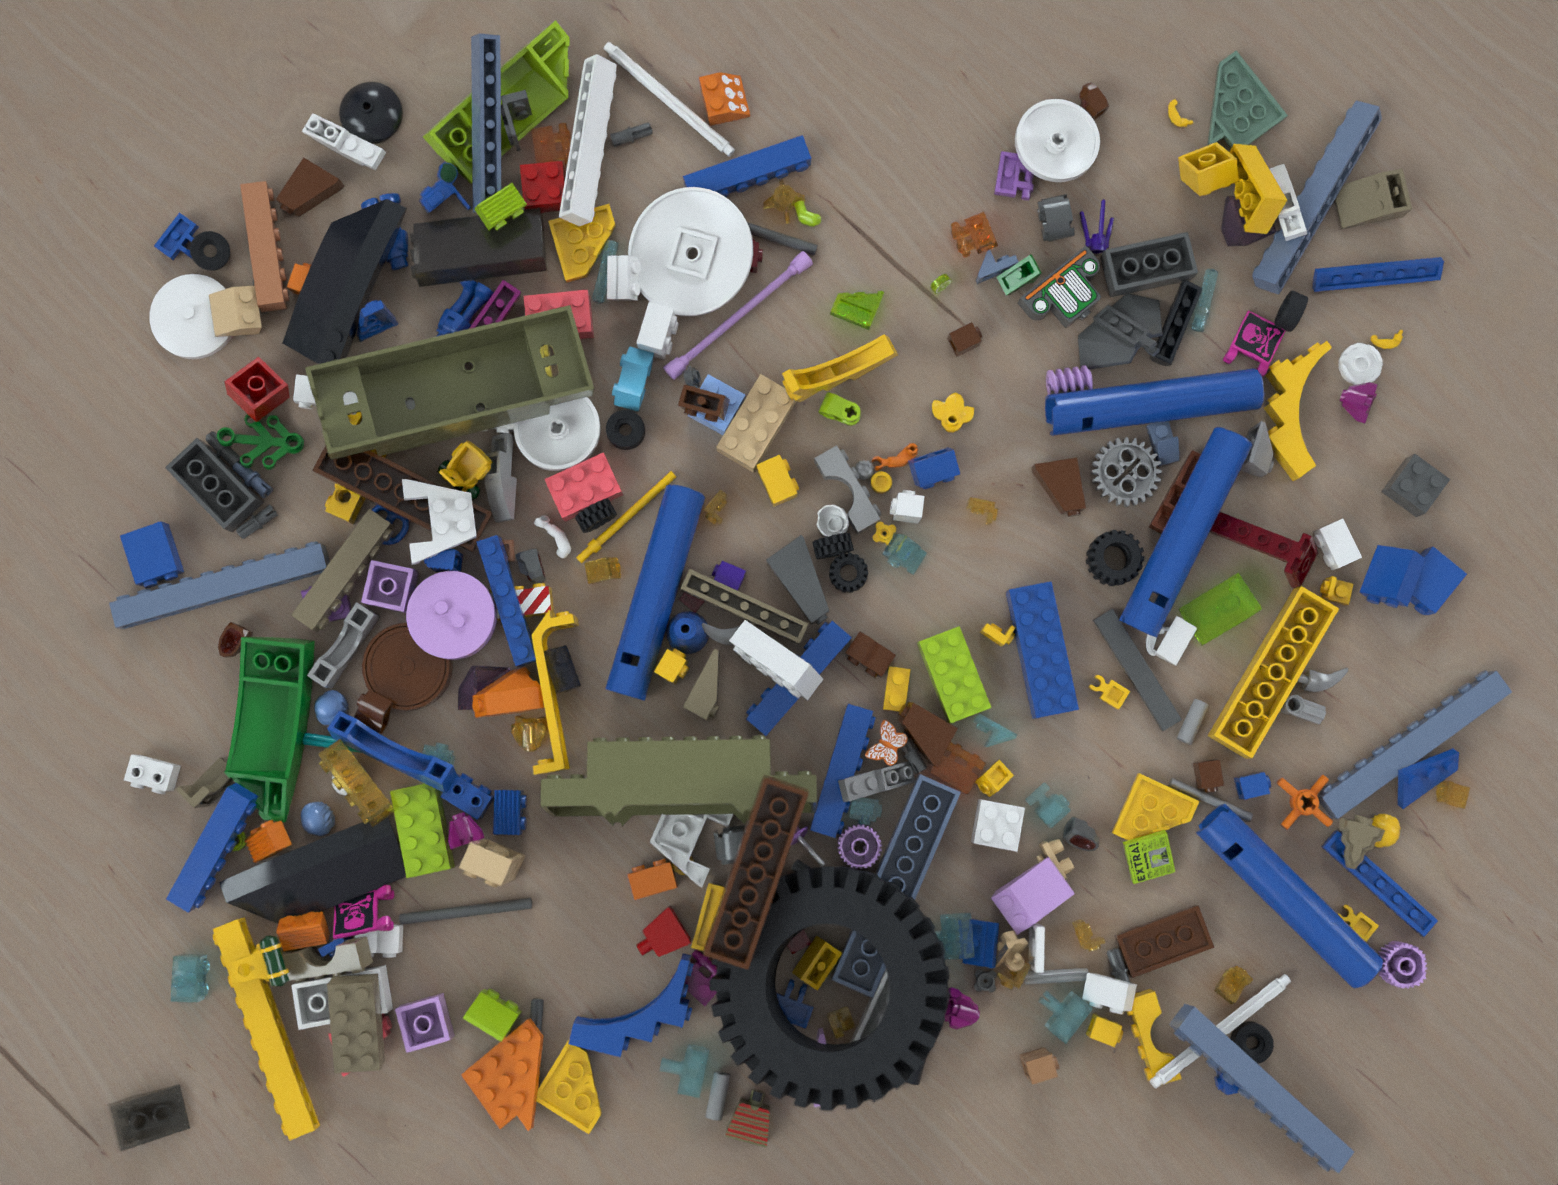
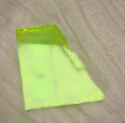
[830,291,884,330]

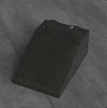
[108,1084,190,1151]

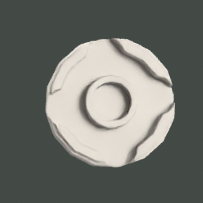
[1339,343,1383,385]

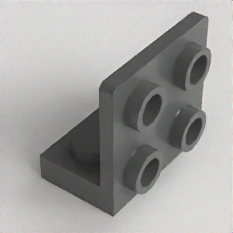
[501,90,533,152]

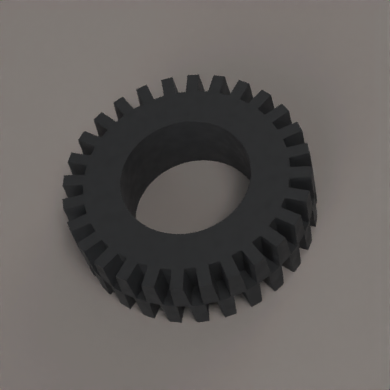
[710,866,950,1111]

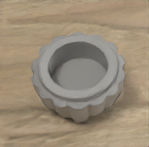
[854,460,874,480]

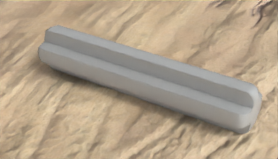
[1023,968,1089,984]

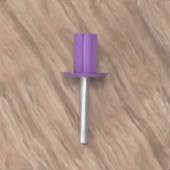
[791,826,825,867]

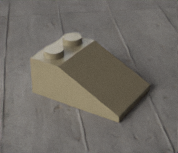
[683,649,720,721]

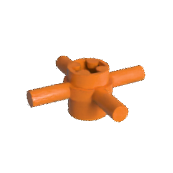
[1276,775,1333,830]

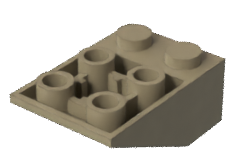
[1335,168,1412,229]

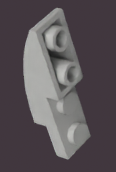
[485,433,517,523]
[838,761,915,802]

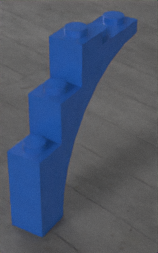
[569,953,694,1057]

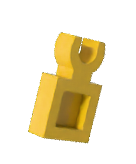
[1088,675,1130,710]
[1338,904,1379,942]

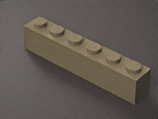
[291,509,395,632]
[680,569,809,645]

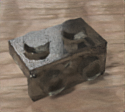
[544,645,581,694]

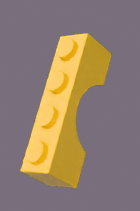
[1126,989,1182,1085]

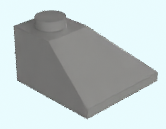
[1240,421,1274,477]

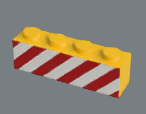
[489,583,554,621]

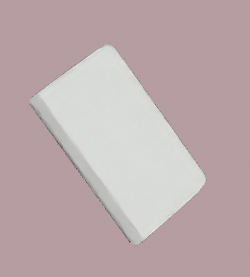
[1156,616,1197,666]

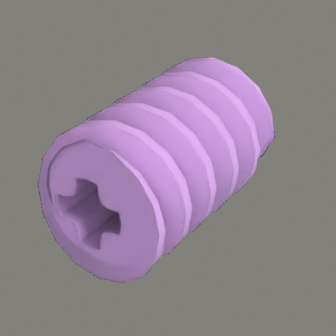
[1046,365,1093,395]

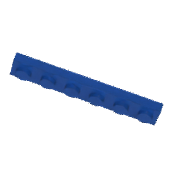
[1312,257,1444,292]
[1321,830,1438,937]

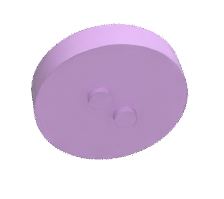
[406,571,497,660]

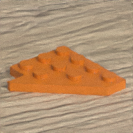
[461,1018,544,1131]

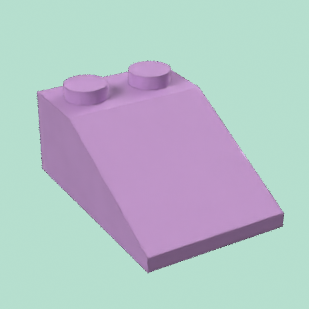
[991,857,1075,935]

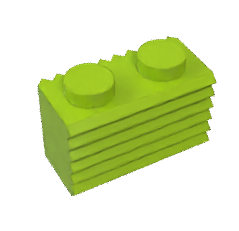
[474,183,527,231]

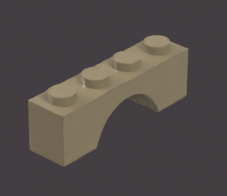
[282,936,373,983]

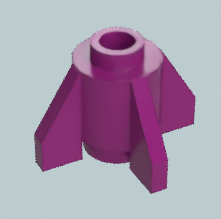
[1340,382,1378,423]
[448,812,484,849]
[945,987,980,1030]

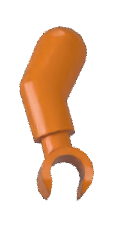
[871,443,918,471]

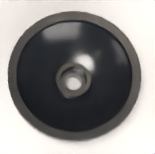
[339,82,403,144]

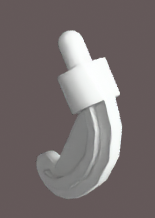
[1146,626,1169,656]

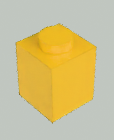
[1086,1013,1123,1047]

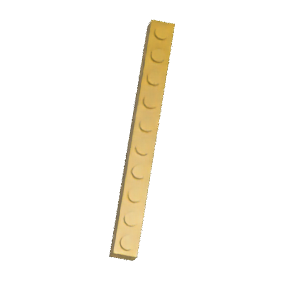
[213,917,320,1141]

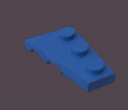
[357,300,399,342]
[1397,748,1459,809]

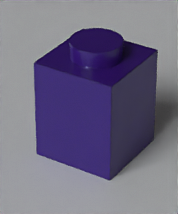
[712,561,746,591]

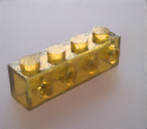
[318,739,395,827]

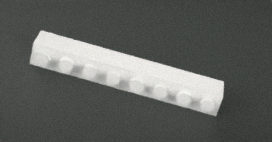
[559,54,617,226]

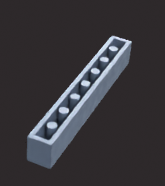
[471,33,501,213]

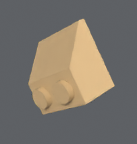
[209,286,261,337]

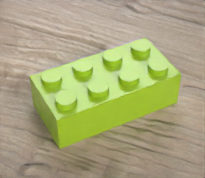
[917,626,991,723]
[390,784,455,878]

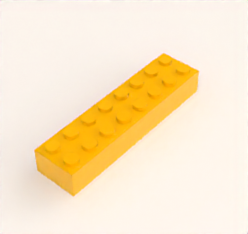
[1207,586,1339,759]

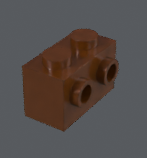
[678,385,730,422]

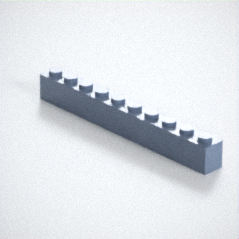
[1252,100,1382,295]
[109,542,330,629]
[1317,670,1512,819]
[1169,1004,1354,1173]

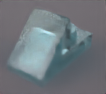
[972,714,1017,748]

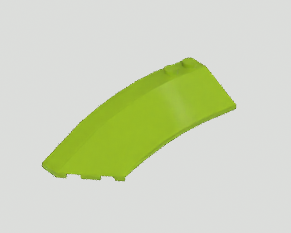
[422,20,570,184]

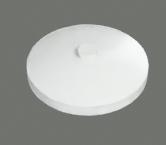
[1015,99,1100,182]
[149,274,232,359]
[514,397,601,471]

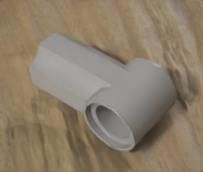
[1280,695,1326,725]

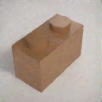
[1019,1047,1060,1085]

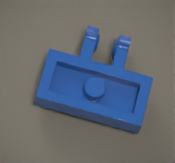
[154,212,199,260]
[777,979,814,1029]

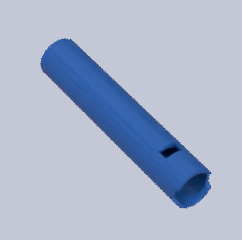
[1045,368,1265,436]
[1119,427,1252,638]
[605,484,705,701]
[1196,804,1383,989]

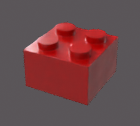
[520,161,566,214]
[224,357,290,422]

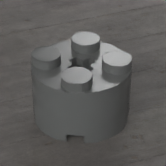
[1037,194,1075,242]
[713,825,746,865]

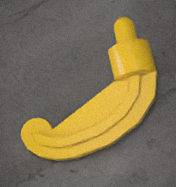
[1168,100,1193,127]
[1370,330,1403,349]

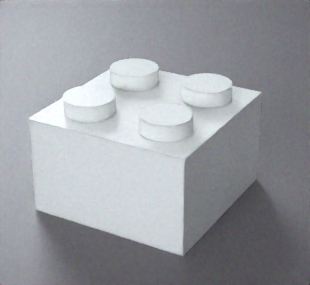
[637,302,679,360]
[971,799,1025,852]

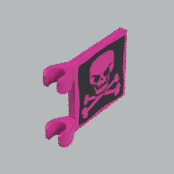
[1223,310,1286,377]
[333,885,394,939]

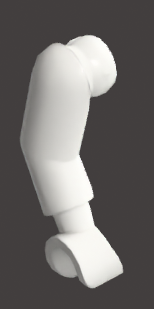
[534,515,571,559]

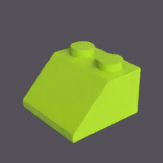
[463,988,522,1042]

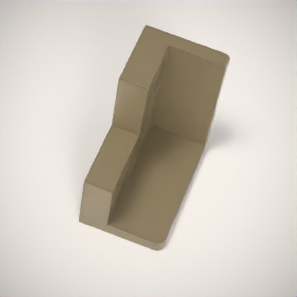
[176,758,234,808]

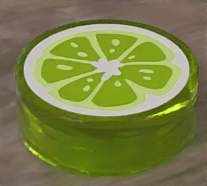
[930,274,952,294]

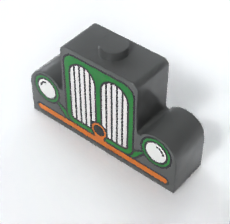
[1018,246,1101,328]

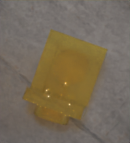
[1214,965,1253,1005]

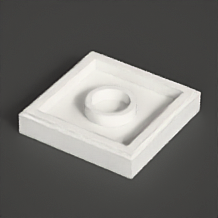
[1028,923,1045,973]

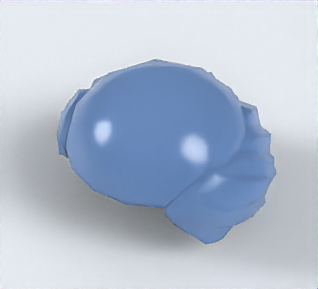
[314,690,348,725]
[301,802,335,836]

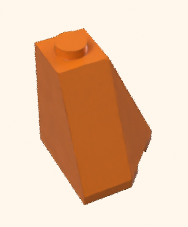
[472,667,544,718]

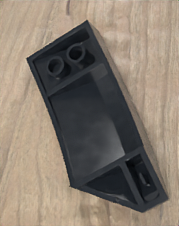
[282,199,407,364]
[219,813,406,924]

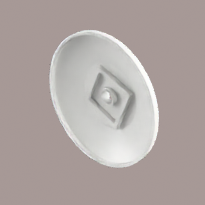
[628,187,753,316]

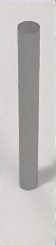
[1169,778,1253,822]

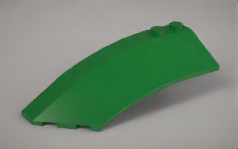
[223,637,315,822]

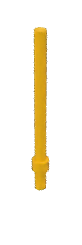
[576,471,676,564]

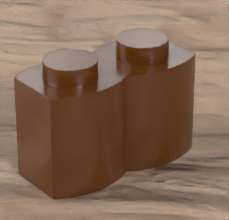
[845,632,896,679]
[354,690,393,735]

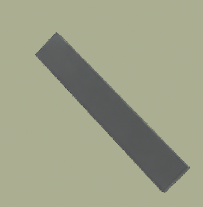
[1093,609,1182,731]

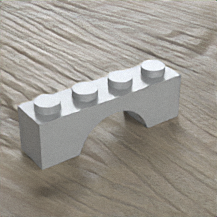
[814,445,881,535]
[307,602,380,689]

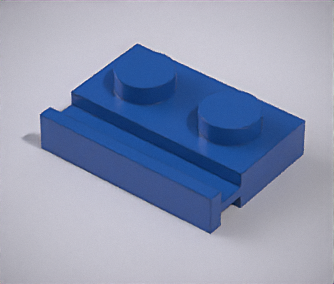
[962,919,1000,968]

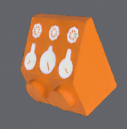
[699,72,750,126]

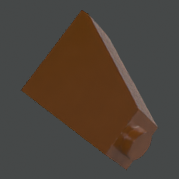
[276,157,344,217]
[1032,458,1086,517]
[898,702,958,767]

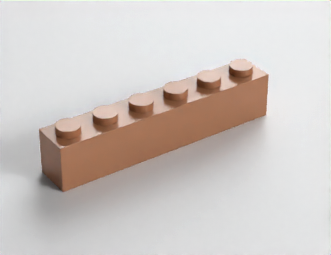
[240,181,290,312]

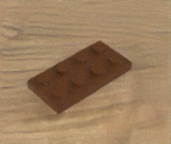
[1115,905,1214,978]

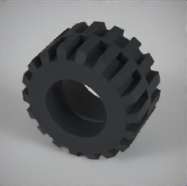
[1086,530,1145,586]

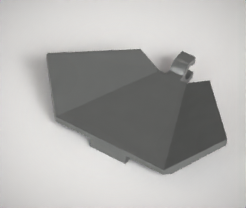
[1078,294,1163,370]

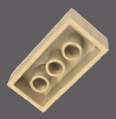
[716,374,797,473]
[459,838,526,888]

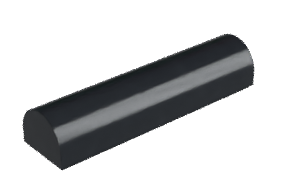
[1150,279,1203,366]

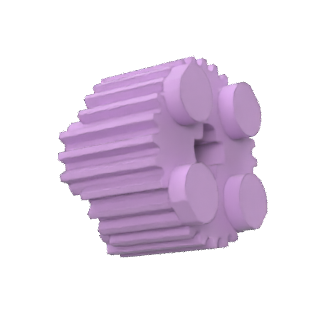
[837,824,882,869]
[1378,941,1427,989]

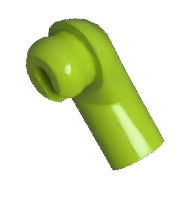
[794,201,821,227]

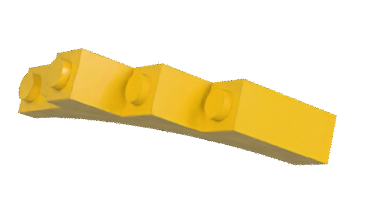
[782,334,898,402]
[1264,341,1332,481]

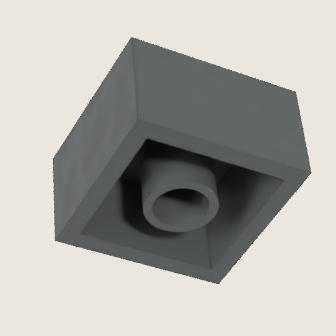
[1381,454,1450,517]

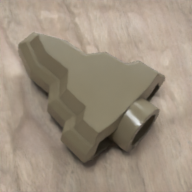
[1338,815,1385,870]

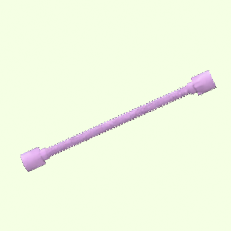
[663,251,813,380]

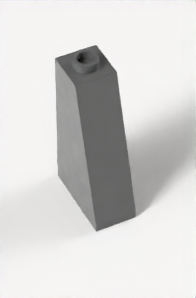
[766,535,829,625]

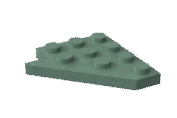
[1207,51,1288,148]

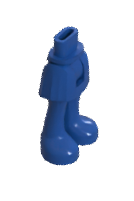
[361,193,408,270]
[436,273,494,337]

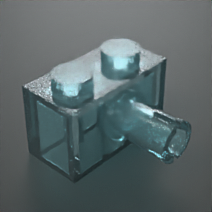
[935,913,975,960]
[170,954,210,1002]
[1038,991,1093,1044]
[659,1044,710,1098]

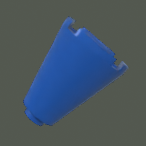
[666,611,709,654]

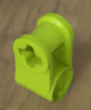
[818,392,861,426]

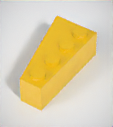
[1229,144,1287,234]

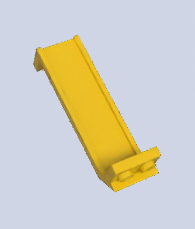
[531,610,579,775]

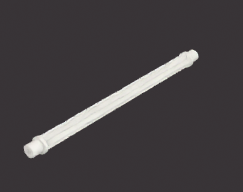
[604,42,735,157]
[1150,974,1291,1089]

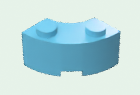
[612,346,654,412]

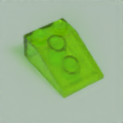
[1178,572,1262,646]

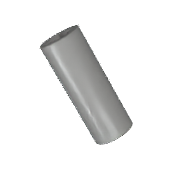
[1176,699,1209,745]
[705,1071,730,1121]

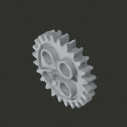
[1091,437,1162,507]

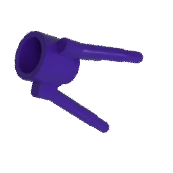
[1080,199,1114,254]

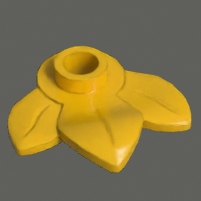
[932,393,974,433]

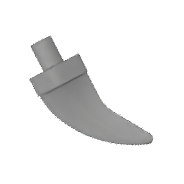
[702,623,740,645]
[1297,668,1348,692]

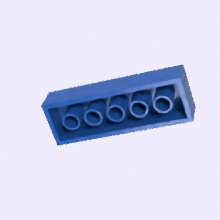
[1005,581,1079,719]

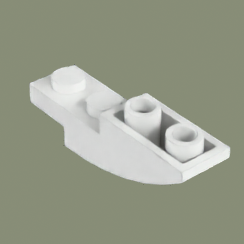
[302,113,386,170]
[1270,164,1307,241]

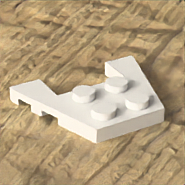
[402,479,476,565]
[650,813,733,888]

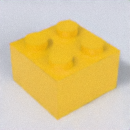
[1178,142,1239,196]

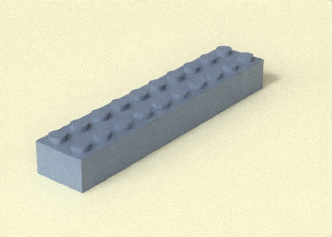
[831,774,961,998]

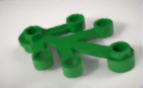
[217,414,304,470]

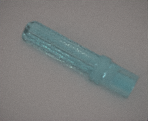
[592,240,619,304]
[1191,269,1218,332]

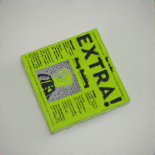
[1123,830,1176,884]

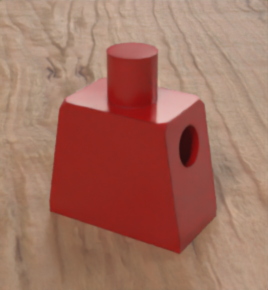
[636,905,692,957]

